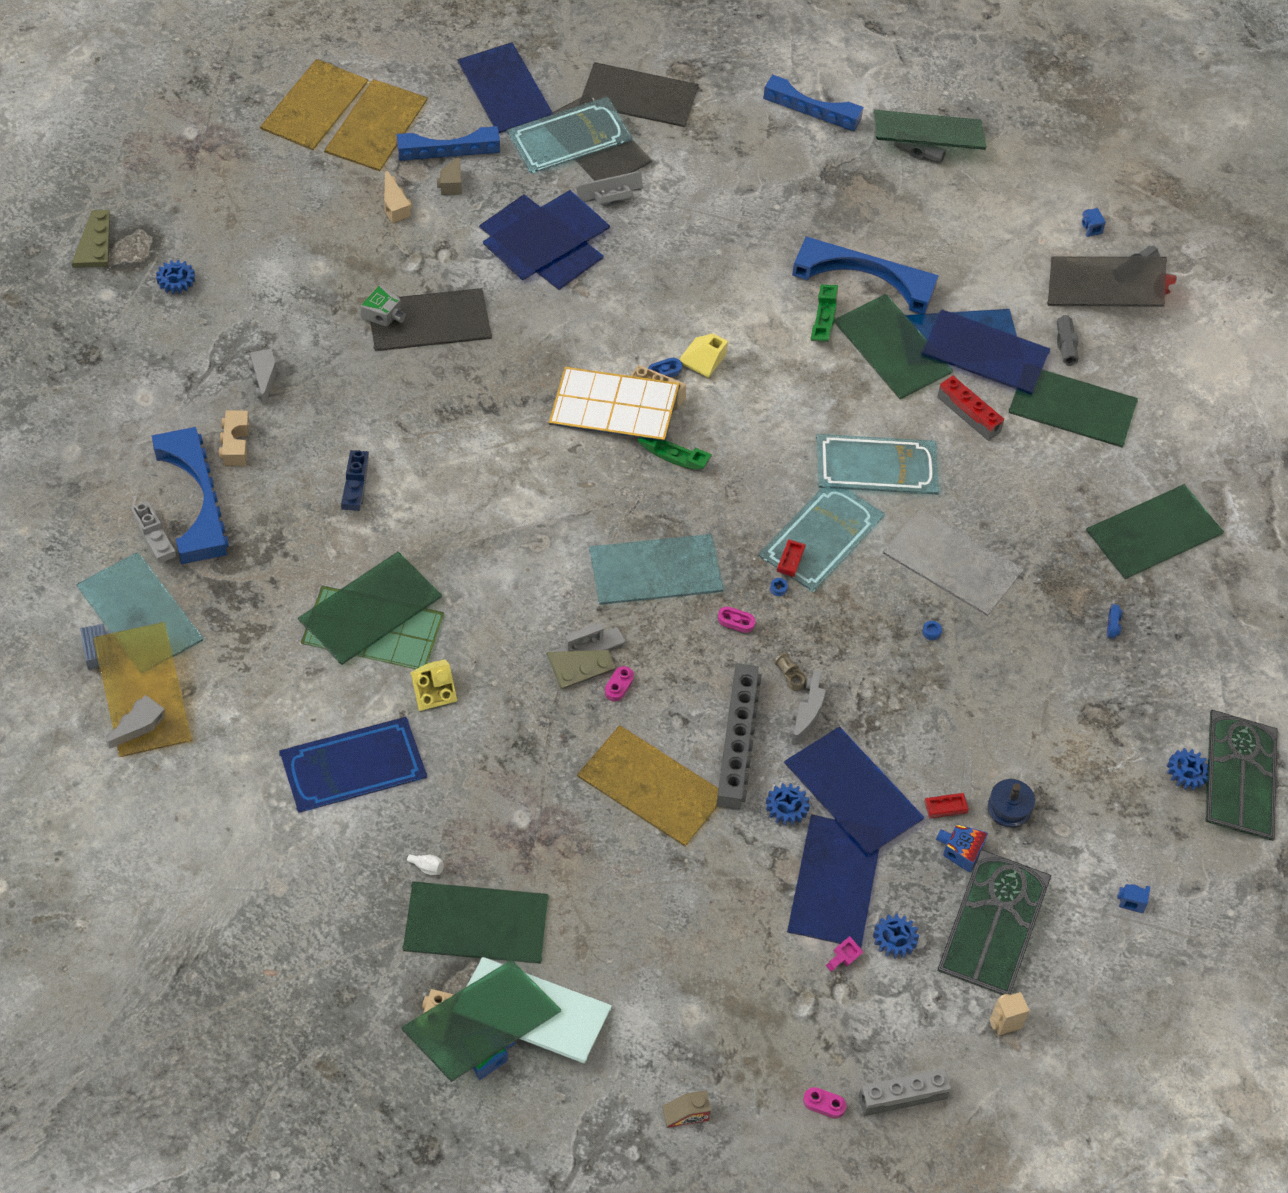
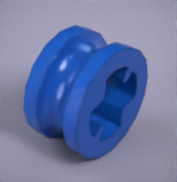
[770,578,788,596]

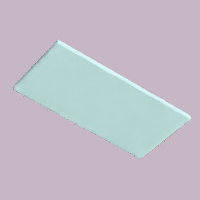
[453,957,612,1063]

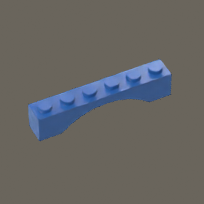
[763,74,864,131]
[396,126,500,161]

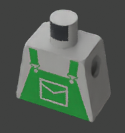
[360,285,406,326]

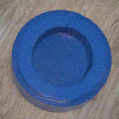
[922,621,942,640]

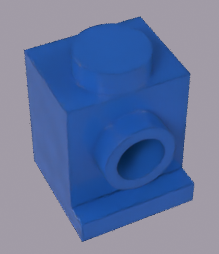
[1082,208,1106,237]
[1117,884,1151,913]

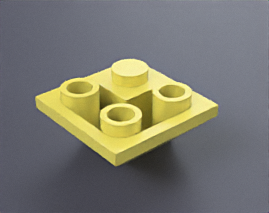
[679,333,728,378]
[410,659,457,711]

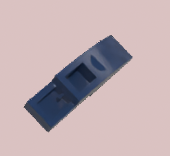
[341,450,369,511]

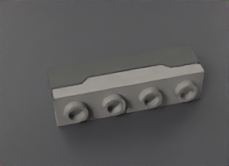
[859,1069,951,1116]

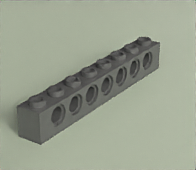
[716,663,762,809]

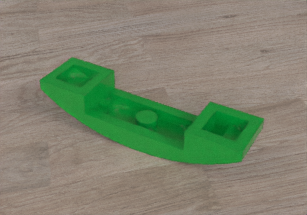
[811,284,838,342]
[638,436,712,469]

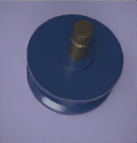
[987,779,1035,827]

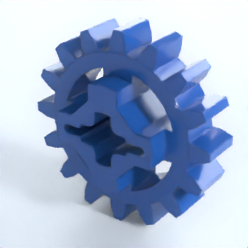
[156,260,195,294]
[1166,748,1209,790]
[766,783,810,826]
[873,914,919,959]

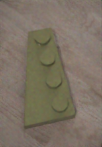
[72,210,110,268]

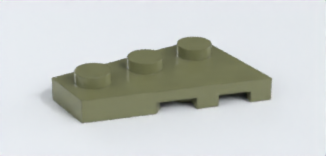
[546,650,615,689]

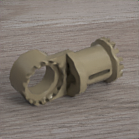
[774,652,806,691]

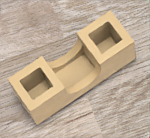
[219,410,249,466]

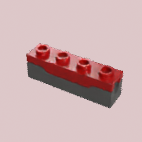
[937,375,1004,441]

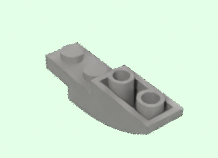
[130,501,176,563]
[789,670,826,745]

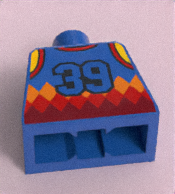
[936,824,988,873]

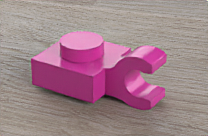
[825,936,863,972]

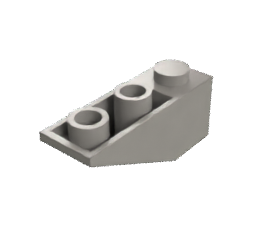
[248,349,276,405]
[106,695,166,748]

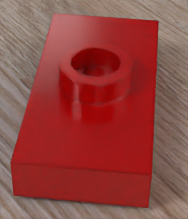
[777,539,806,577]
[924,793,969,819]

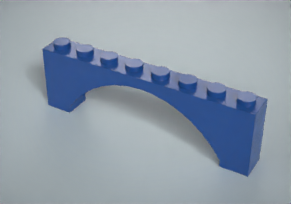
[792,236,939,315]
[151,427,229,565]

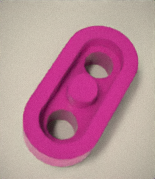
[718,607,755,633]
[605,666,634,701]
[803,1087,846,1119]

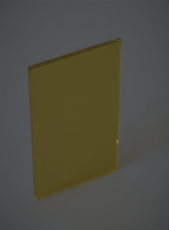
[260,59,369,150]
[324,79,428,172]
[93,622,192,757]
[577,725,718,847]

